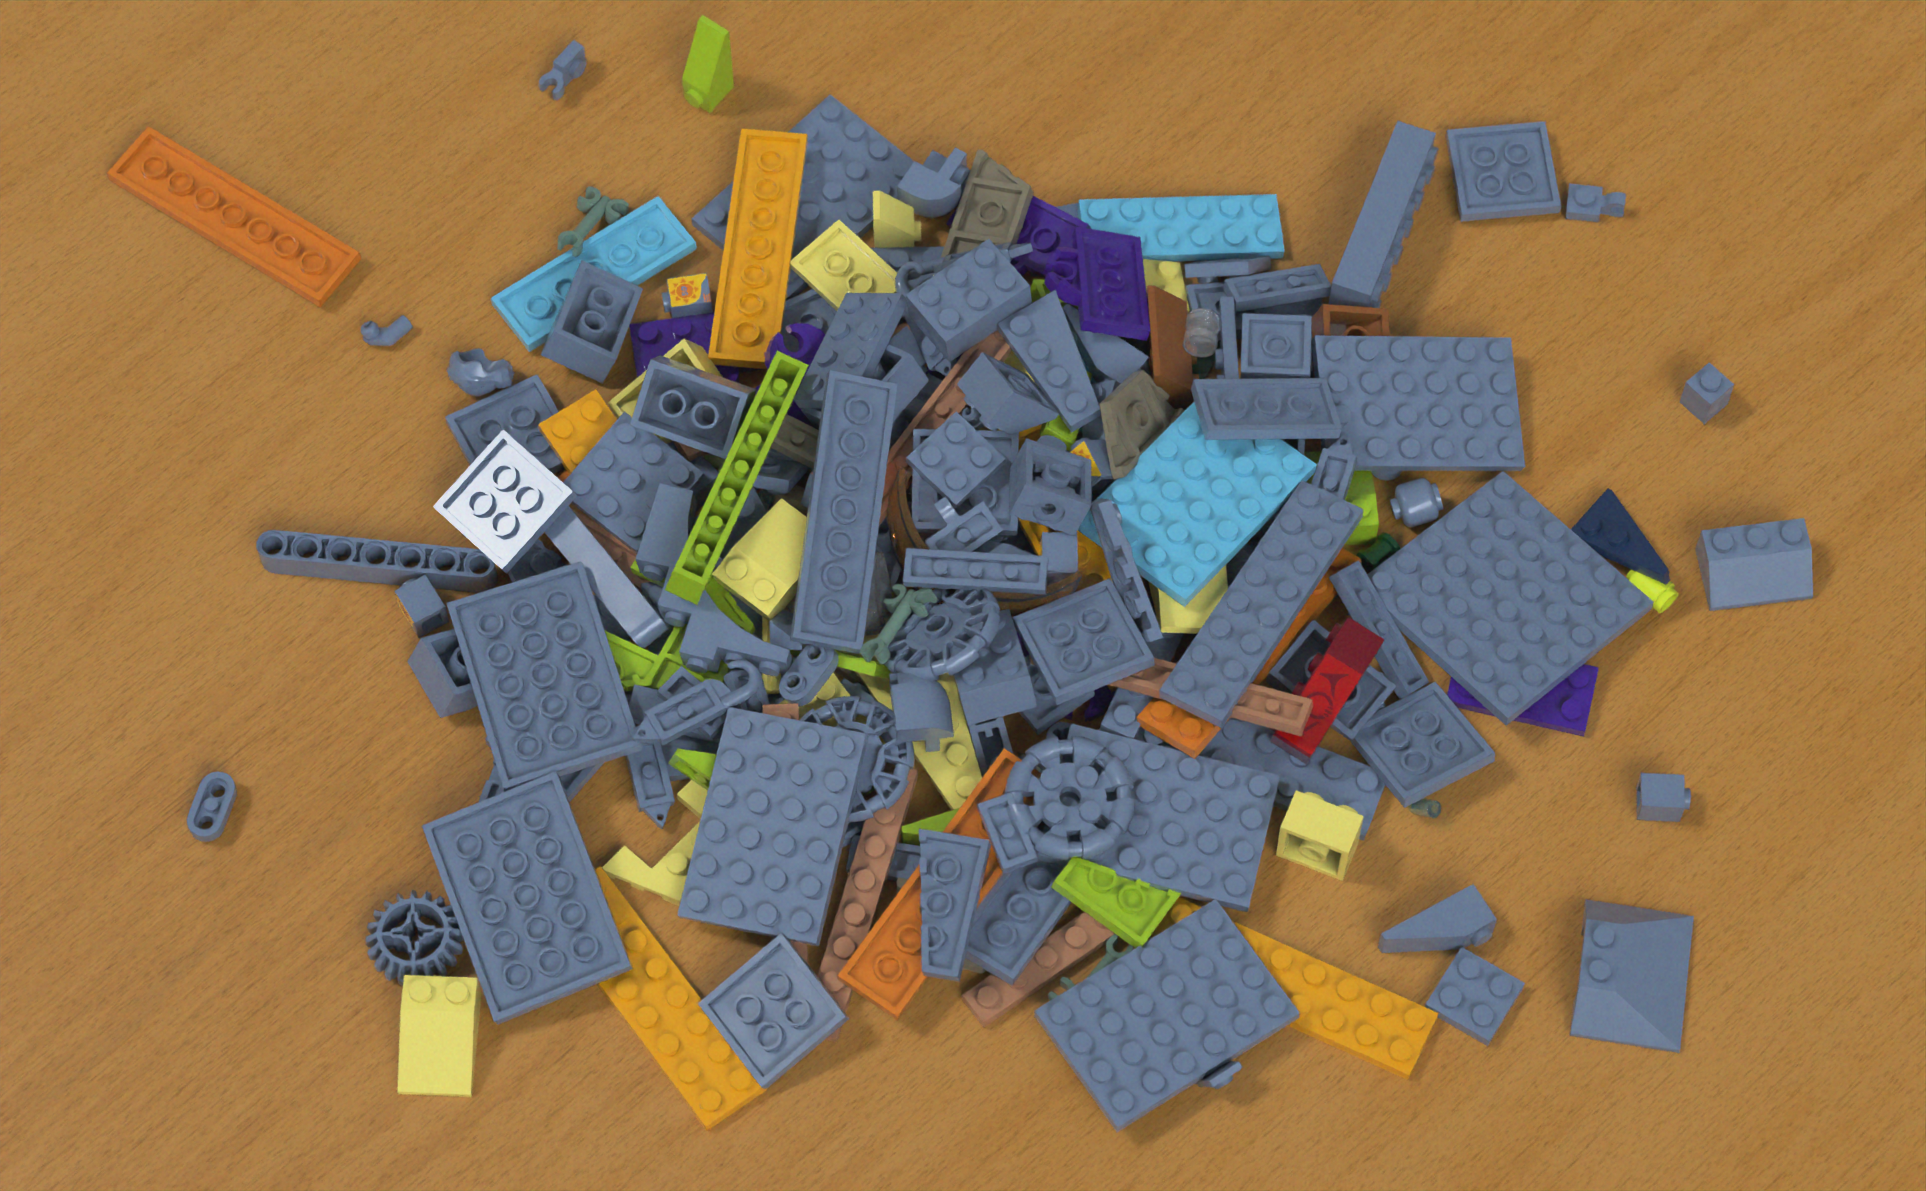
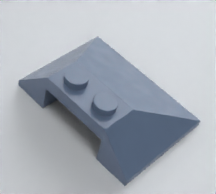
[1570,899,1694,1053]

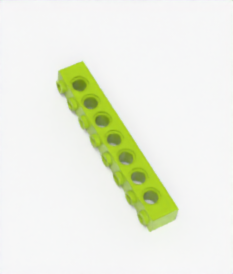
[665,351,809,605]

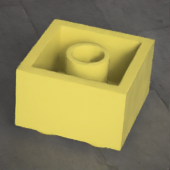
[1276,790,1364,881]

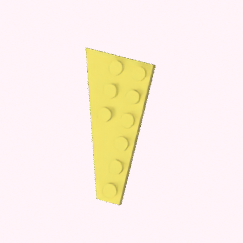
[840,622,982,810]

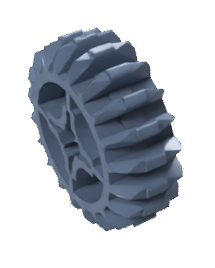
[365,889,464,986]

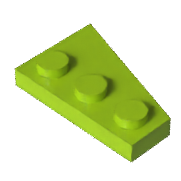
[1051,856,1181,948]

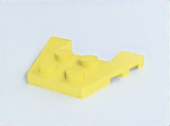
[602,780,708,906]

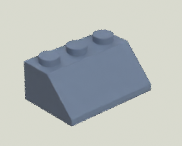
[1695,518,1813,611]

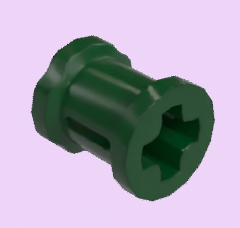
[1356,532,1401,574]

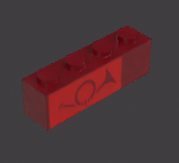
[1269,617,1385,765]

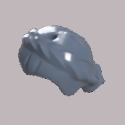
[447,348,514,396]

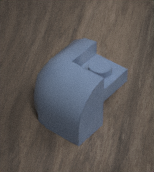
[897,147,971,219]
[889,672,954,752]

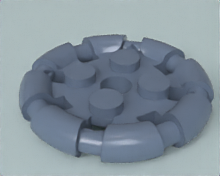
[884,588,1000,681]
[799,696,915,822]
[1005,736,1135,860]

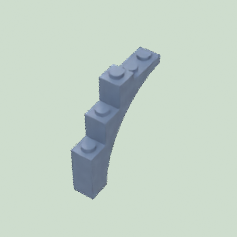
[636,483,793,676]

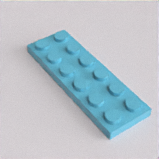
[1077,194,1285,262]
[491,196,697,352]

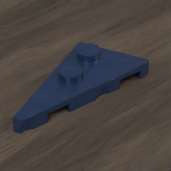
[1571,488,1670,584]

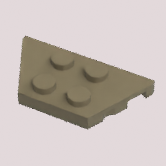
[941,149,1034,258]
[1099,370,1185,479]

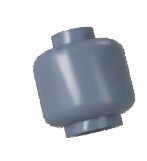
[1390,478,1443,528]

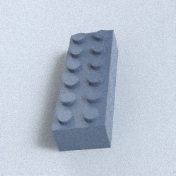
[1329,121,1439,308]

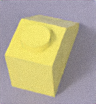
[873,191,921,248]

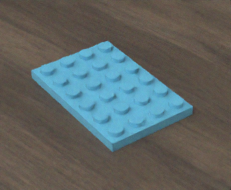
[1078,402,1317,607]

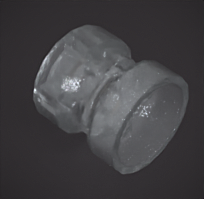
[1183,309,1220,357]

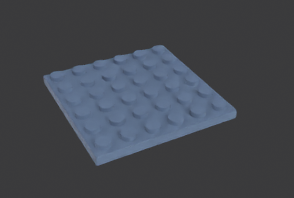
[1367,471,1654,725]

